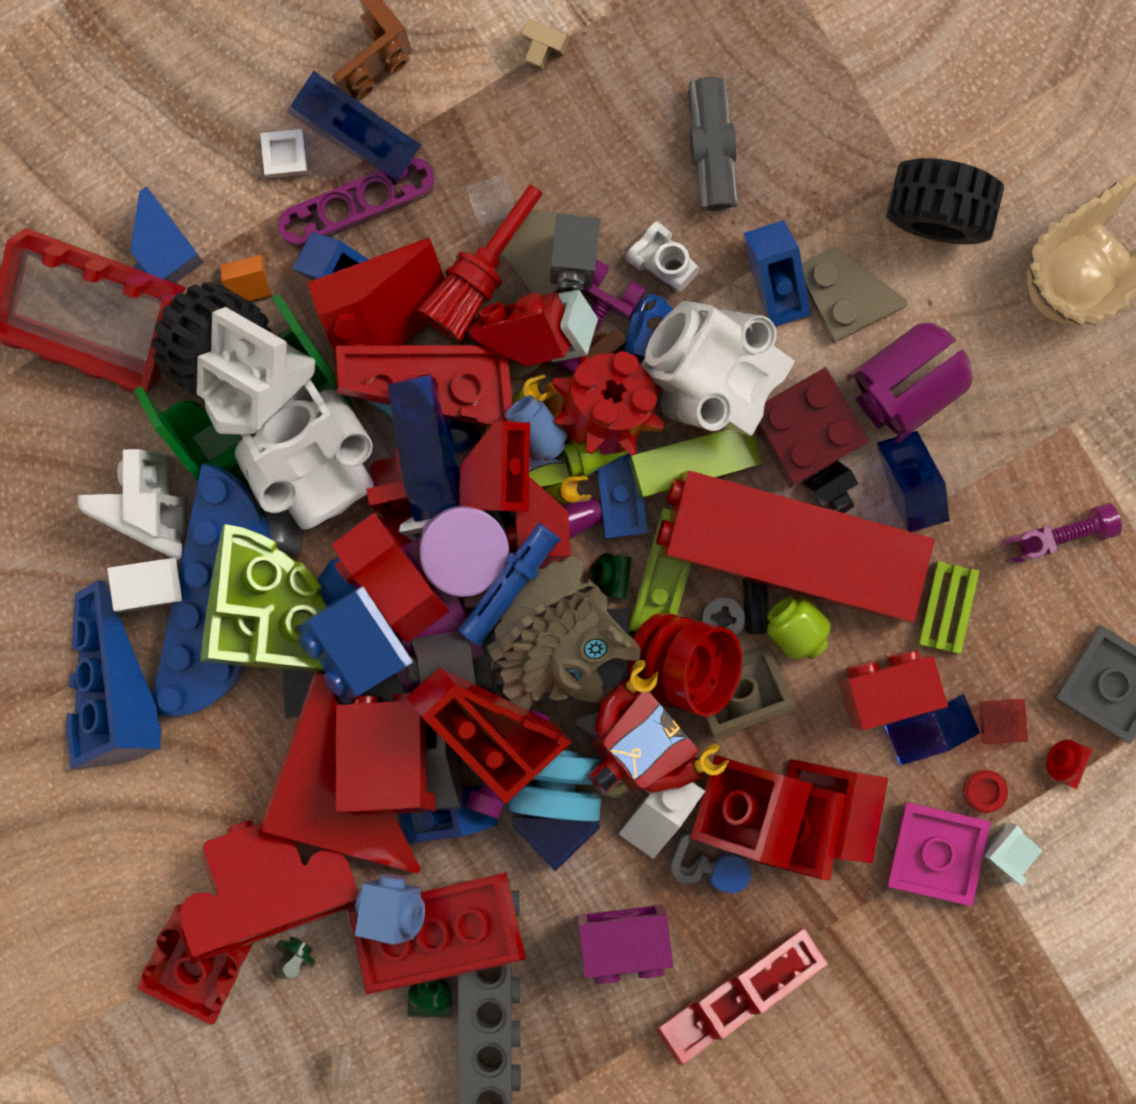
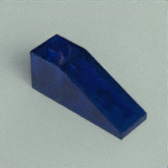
[287,71,421,181]
[388,374,460,522]

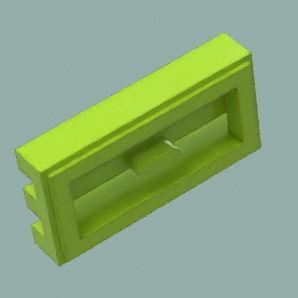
[917,561,980,654]

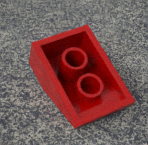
[308,237,444,351]

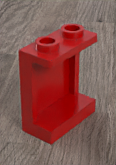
[336,693,436,816]

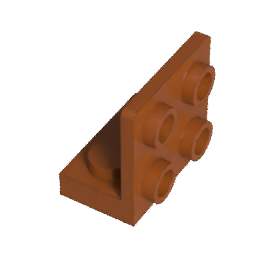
[332,0,412,103]

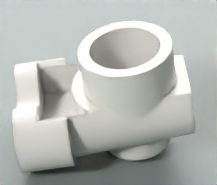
[625,221,700,292]

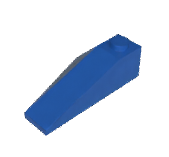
[66,580,161,770]

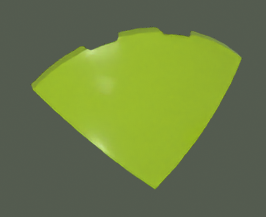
[200,524,326,671]

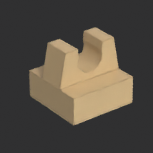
[521,18,570,69]

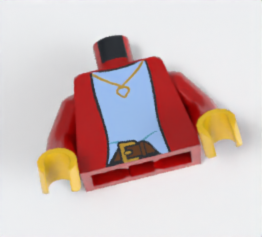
[588,660,729,794]

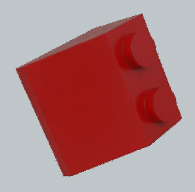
[787,759,888,863]

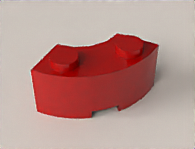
[331,513,450,643]

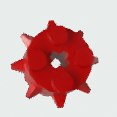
[552,351,665,456]

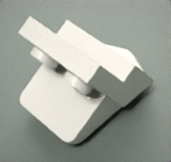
[197,307,315,435]
[77,449,185,560]

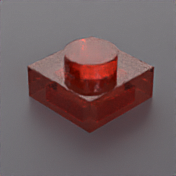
[979,698,1028,744]

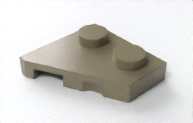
[802,247,908,343]

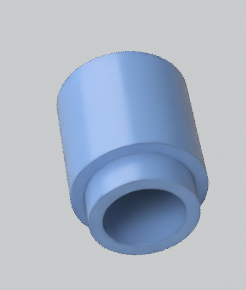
[505,395,567,461]

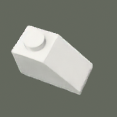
[618,782,705,859]

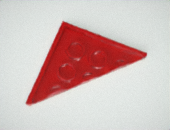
[260,670,420,874]

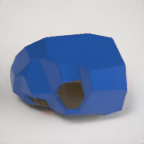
[624,294,673,362]

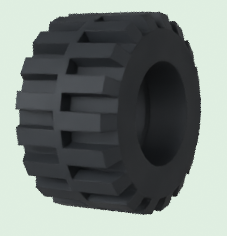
[886,158,1004,245]
[152,282,272,400]

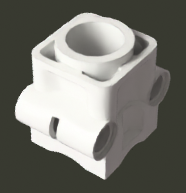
[641,301,795,436]
[235,379,374,530]

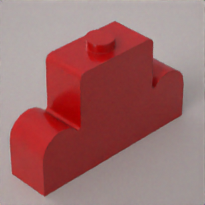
[178,820,359,965]

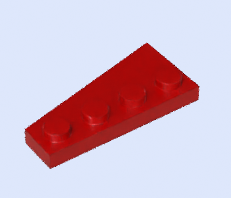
[333,345,512,428]

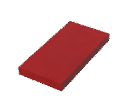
[348,872,526,995]

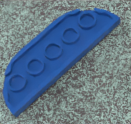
[152,463,271,716]

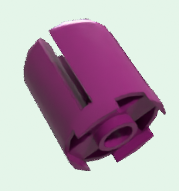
[847,322,973,443]

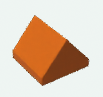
[220,255,272,302]

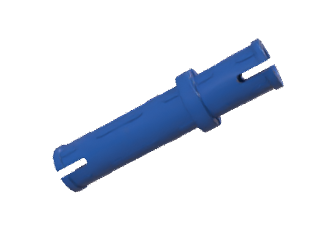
[458,522,561,646]

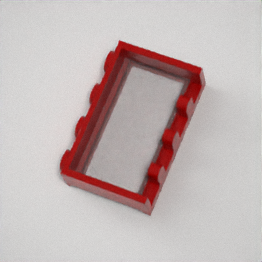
[0,228,186,393]

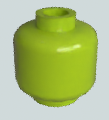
[767,596,831,660]

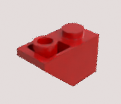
[469,292,572,366]
[508,476,571,558]

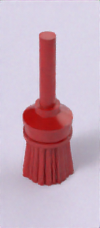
[415,185,543,345]

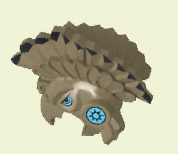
[487,555,641,711]

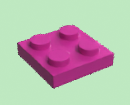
[886,801,991,906]

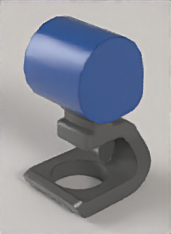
[668,831,751,893]

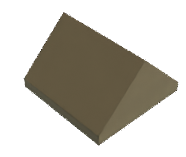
[703,646,797,739]

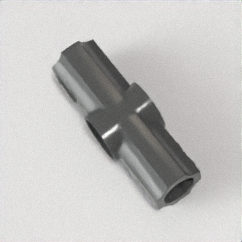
[688,77,738,212]

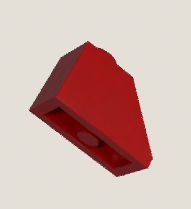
[459,421,530,511]

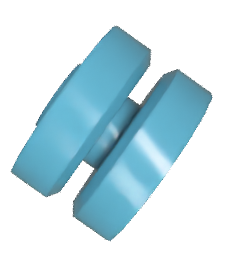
[505,749,604,821]

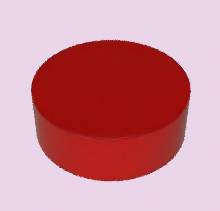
[963,769,1008,813]

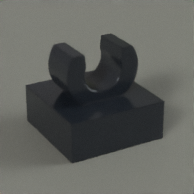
[802,461,859,513]

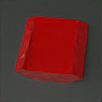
[138,904,253,1025]

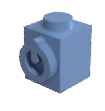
[355,874,425,945]

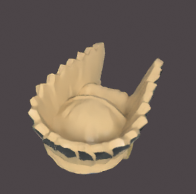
[1027,174,1136,326]

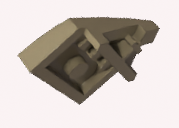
[489,209,587,296]

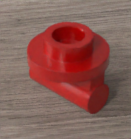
[1046,739,1093,789]

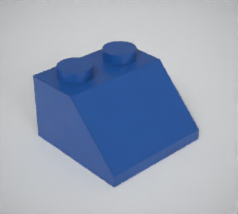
[296,587,413,700]

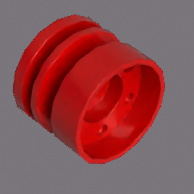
[627,612,743,717]

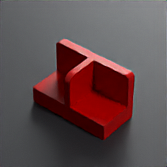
[366,446,428,517]

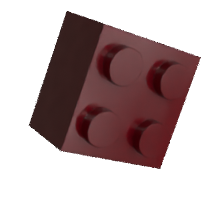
[755,367,870,488]

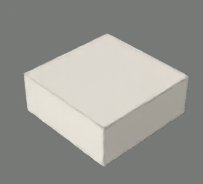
[260,129,308,179]

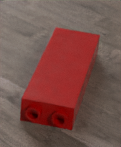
[656,470,935,622]

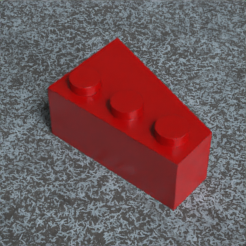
[407,667,572,804]

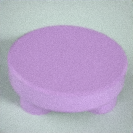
[418,506,509,597]

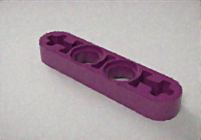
[278,158,435,248]

